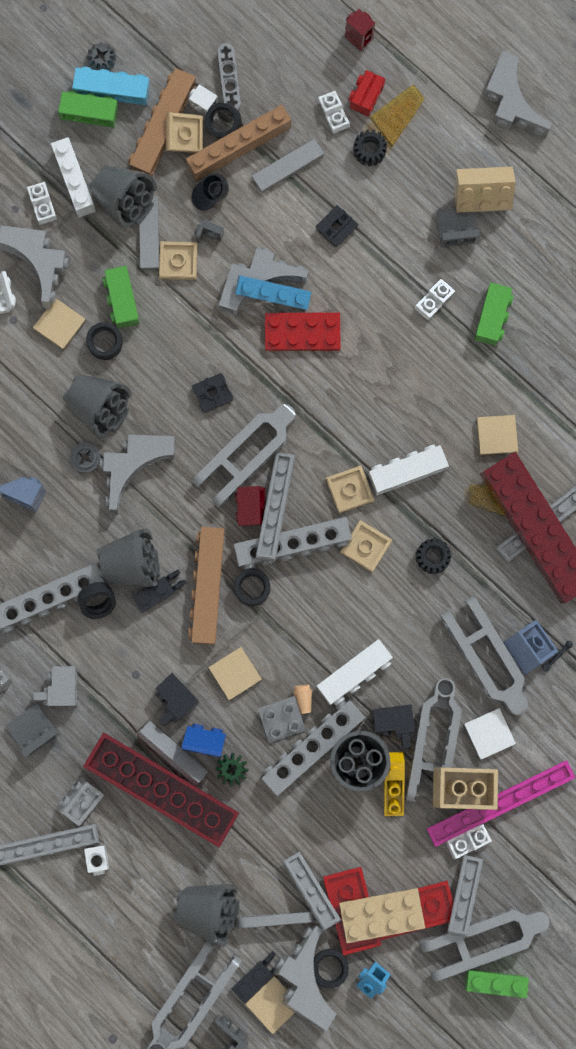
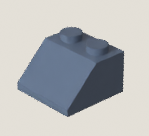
[0,477,46,512]
[503,620,558,675]

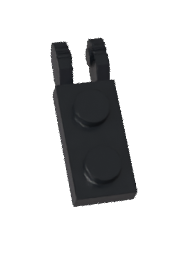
[132,569,187,613]
[231,951,276,1004]

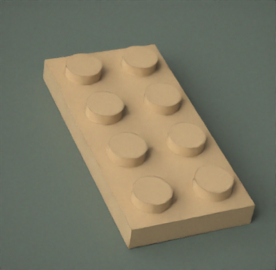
[339,888,425,943]

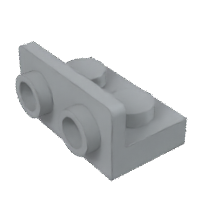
[57,777,104,826]

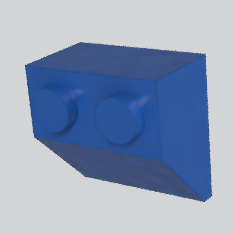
[181,723,226,758]

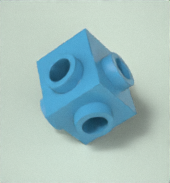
[356,962,391,999]

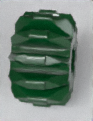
[215,753,249,787]

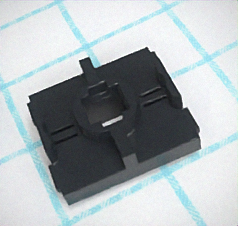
[315,205,359,248]
[192,373,233,413]

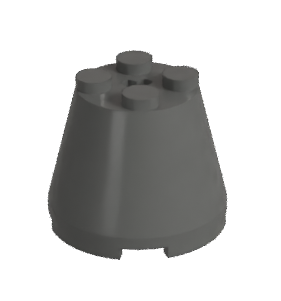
[89,165,157,228]
[63,374,132,438]
[97,529,160,587]
[330,731,391,792]
[173,884,240,946]

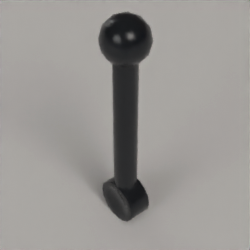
[542,641,573,672]

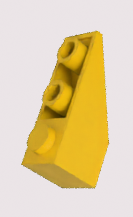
[383,752,405,816]

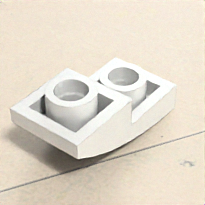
[318,91,350,134]
[27,182,57,225]
[414,279,455,320]
[445,824,492,859]

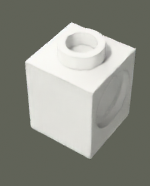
[188,84,218,116]
[84,845,109,876]

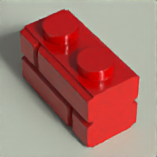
[348,70,386,117]

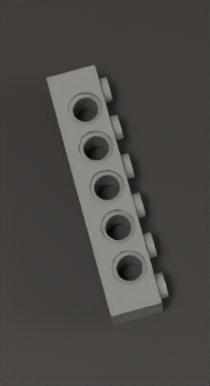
[234,517,352,570]
[0,563,105,634]
[262,700,365,796]

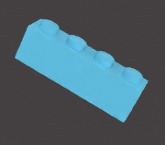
[72,67,150,106]

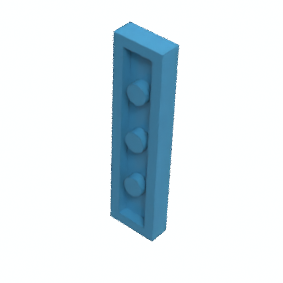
[235,275,311,310]

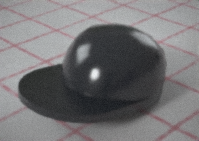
[192,173,229,211]

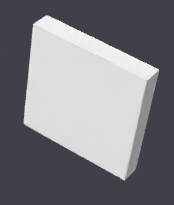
[464,708,516,760]

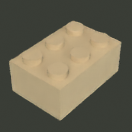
[454,167,516,213]
[433,767,498,810]

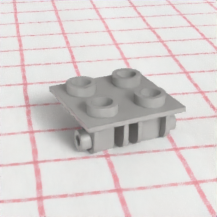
[258,696,306,743]

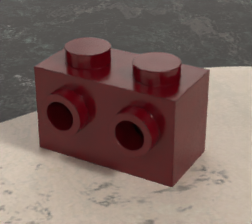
[345,9,375,51]
[235,486,266,527]

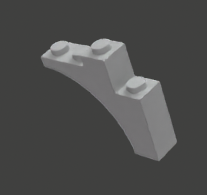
[484,51,552,136]
[0,225,69,309]
[219,248,308,316]
[100,435,175,513]
[273,925,337,1031]

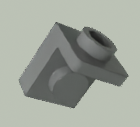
[194,220,224,243]

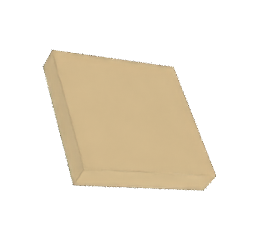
[166,112,203,153]
[159,241,198,280]
[33,299,86,350]
[477,415,518,455]
[326,465,375,514]
[340,520,392,573]
[208,647,262,701]
[245,975,295,1034]

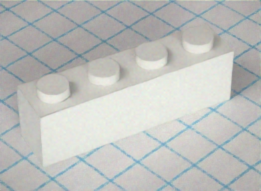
[51,137,96,218]
[368,444,449,496]
[316,639,393,706]

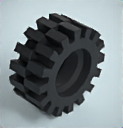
[353,129,387,166]
[416,538,452,574]

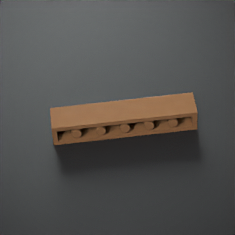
[128,68,196,177]
[186,105,291,182]
[188,527,225,645]

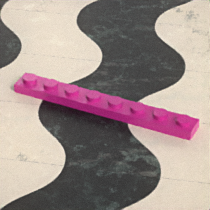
[426,760,576,847]

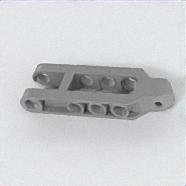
[192,404,295,508]
[440,596,528,716]
[405,678,462,802]
[420,908,549,982]
[147,941,242,1049]

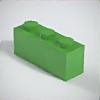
[58,91,119,128]
[102,265,140,329]
[474,282,514,346]
[464,969,529,998]

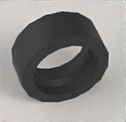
[205,102,242,139]
[86,322,123,360]
[234,569,270,606]
[77,582,116,619]
[314,949,349,989]

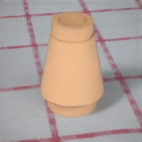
[293,684,312,714]

